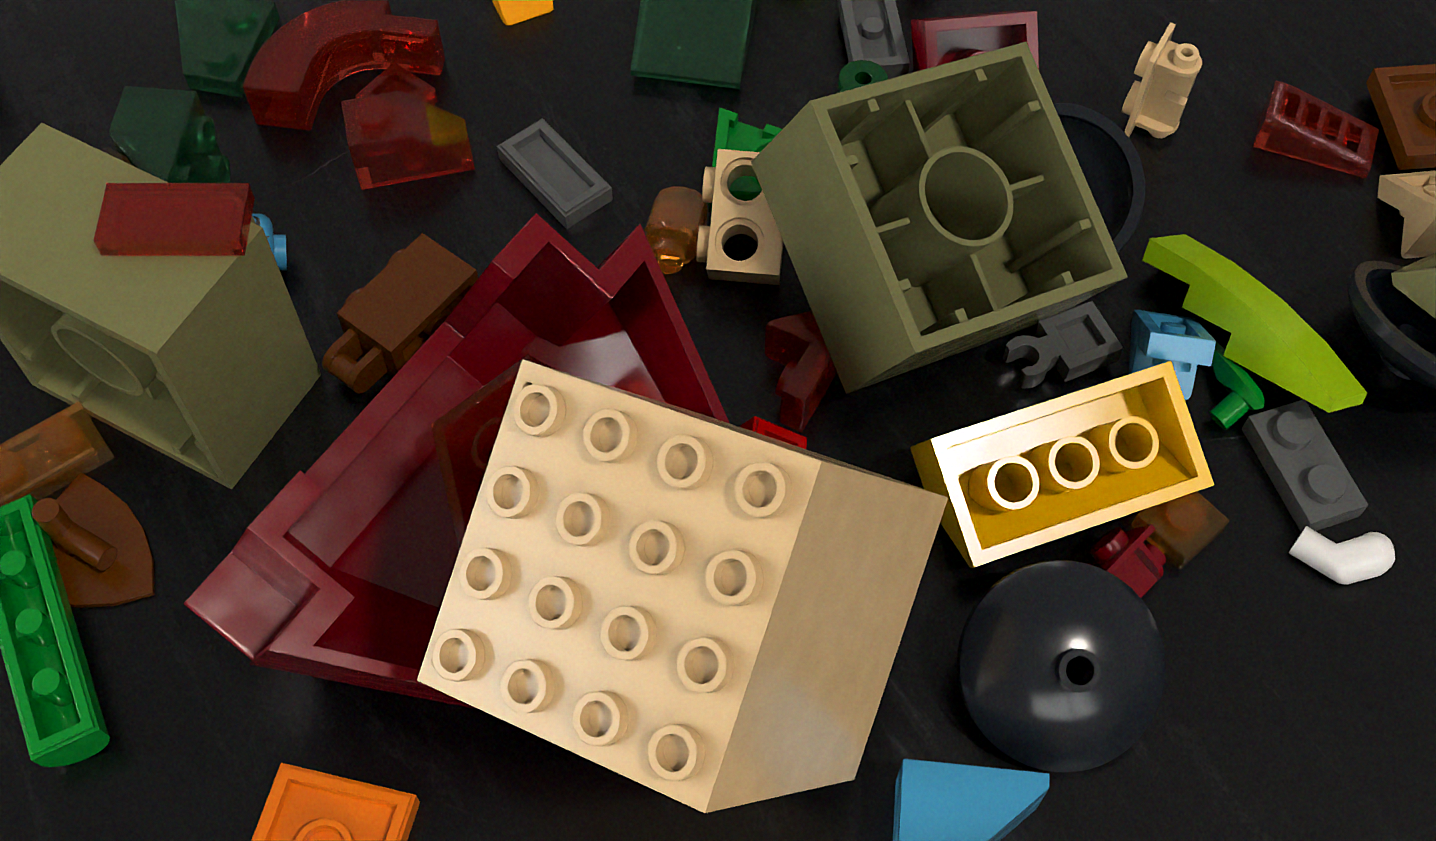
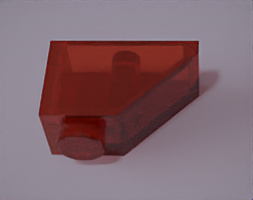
[341,91,475,190]

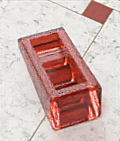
[1253,80,1379,178]

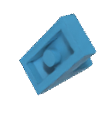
[1129,309,1216,400]

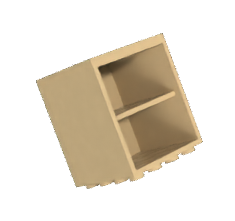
[417,359,948,813]

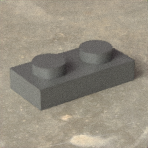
[836,0,910,79]
[1242,399,1368,532]

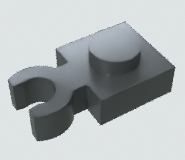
[1002,301,1124,388]

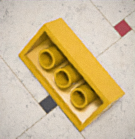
[910,361,1214,568]

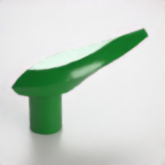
[1208,342,1264,430]

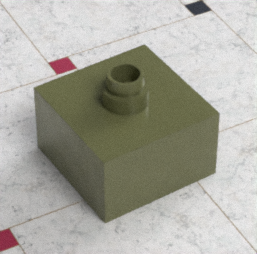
[751,42,1128,394]
[0,123,321,489]

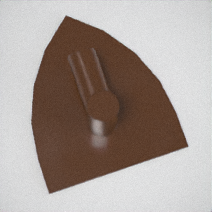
[32,472,155,608]

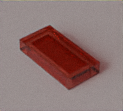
[93,183,255,256]

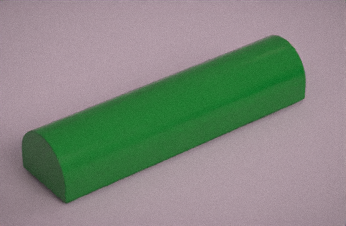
[0,494,110,767]

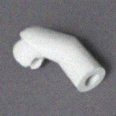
[1289,526,1395,585]

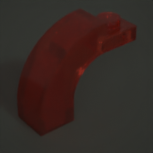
[243,0,445,130]

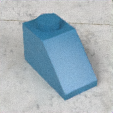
[893,759,1049,841]

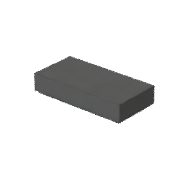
[497,118,613,229]

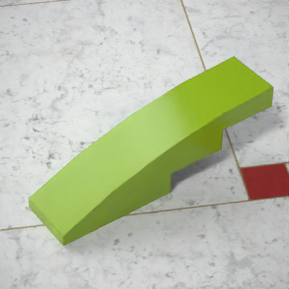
[1142,234,1367,413]

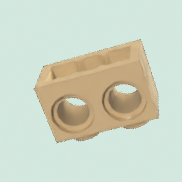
[697,149,784,285]

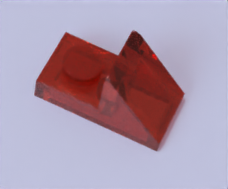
[765,311,837,433]

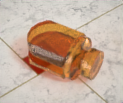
[645,187,708,274]

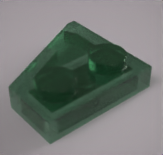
[175,0,280,97]

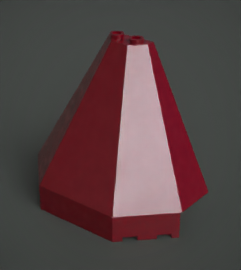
[184,213,730,710]

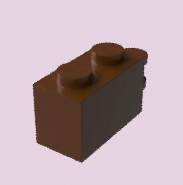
[322,233,478,394]

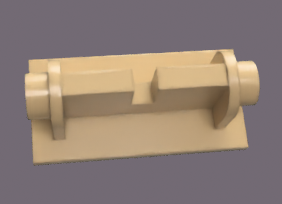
[1121,22,1202,138]

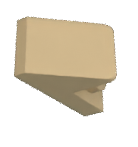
[1377,171,1436,259]

